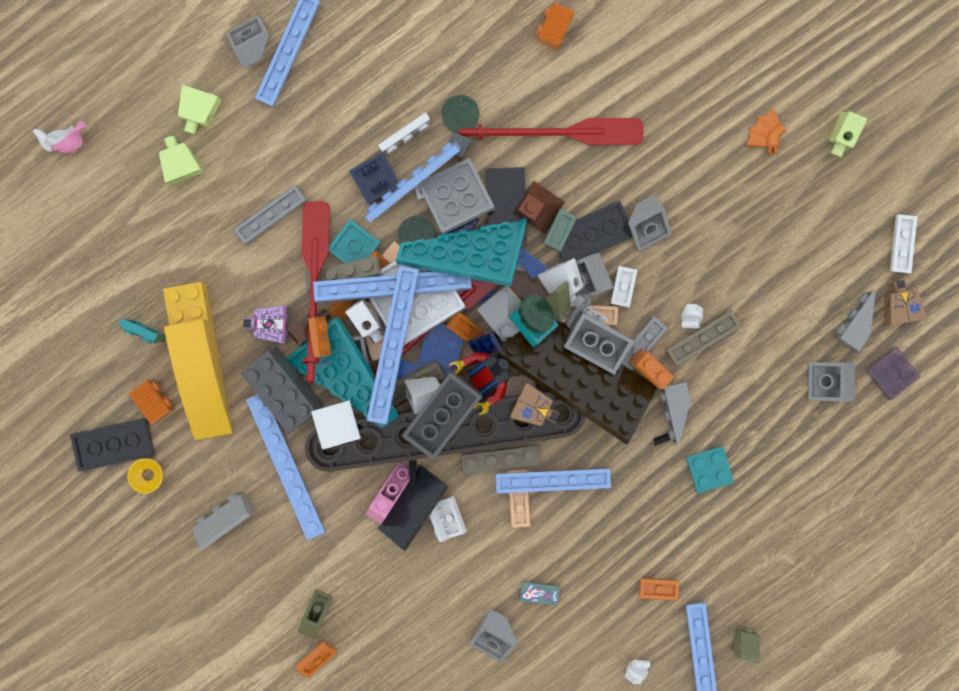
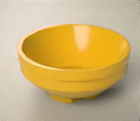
[127,458,164,494]

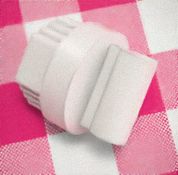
[681,304,703,329]
[625,659,650,684]

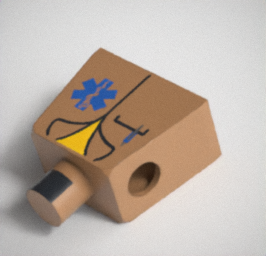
[884,280,927,326]
[510,383,560,426]

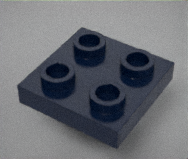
[349,152,399,205]

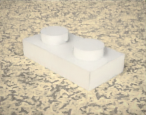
[610,266,638,308]

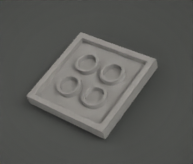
[418,158,495,234]

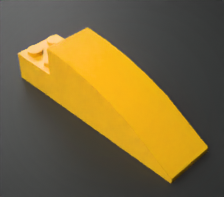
[163,282,233,440]

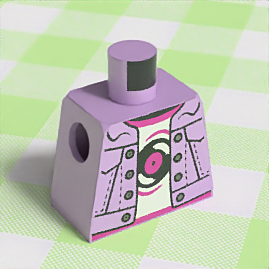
[243,306,289,343]

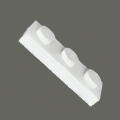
[378,113,431,154]
[890,214,918,274]

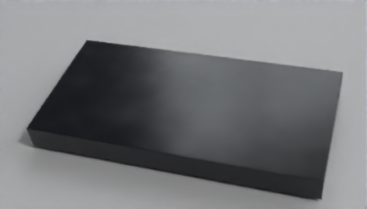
[486,167,527,244]
[558,201,633,262]
[70,418,155,472]
[378,465,449,551]

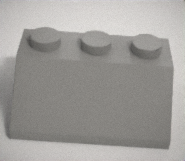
[564,311,634,375]
[192,492,257,550]

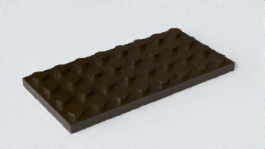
[497,320,657,445]

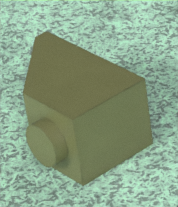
[541,281,570,323]
[298,590,333,639]
[731,626,760,663]

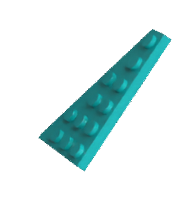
[396,218,527,287]
[286,318,399,428]

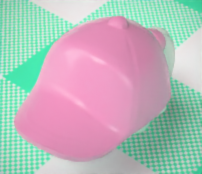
[33,121,86,153]

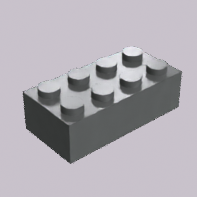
[241,346,325,434]
[402,371,483,460]

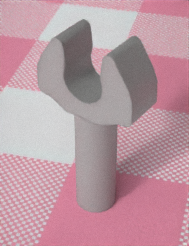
[565,294,591,327]

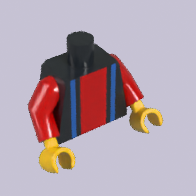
[449,352,510,415]

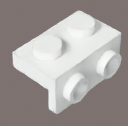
[429,496,467,542]

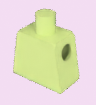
[178,85,222,135]
[829,111,867,157]
[159,136,204,185]

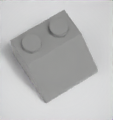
[575,252,613,297]
[808,362,855,402]

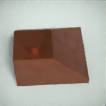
[513,181,565,234]

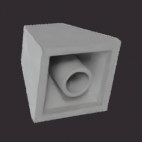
[226,15,269,68]
[628,195,672,252]
[477,285,523,343]
[469,609,517,663]

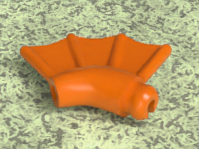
[746,108,786,154]

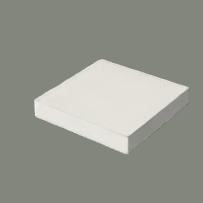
[311,400,361,450]

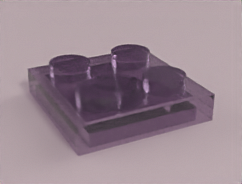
[865,347,921,400]

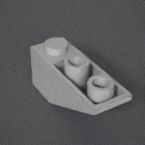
[835,291,876,351]
[660,382,691,444]

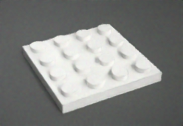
[369,260,466,346]

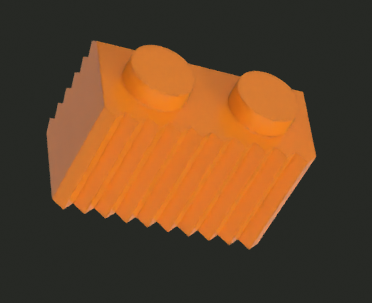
[536,2,575,50]
[629,349,674,390]
[128,379,173,425]

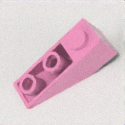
[365,462,410,525]

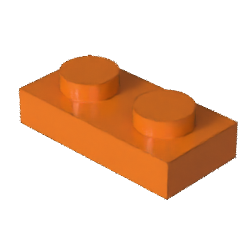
[446,312,486,348]
[308,316,331,358]
[639,578,679,600]
[295,641,337,678]

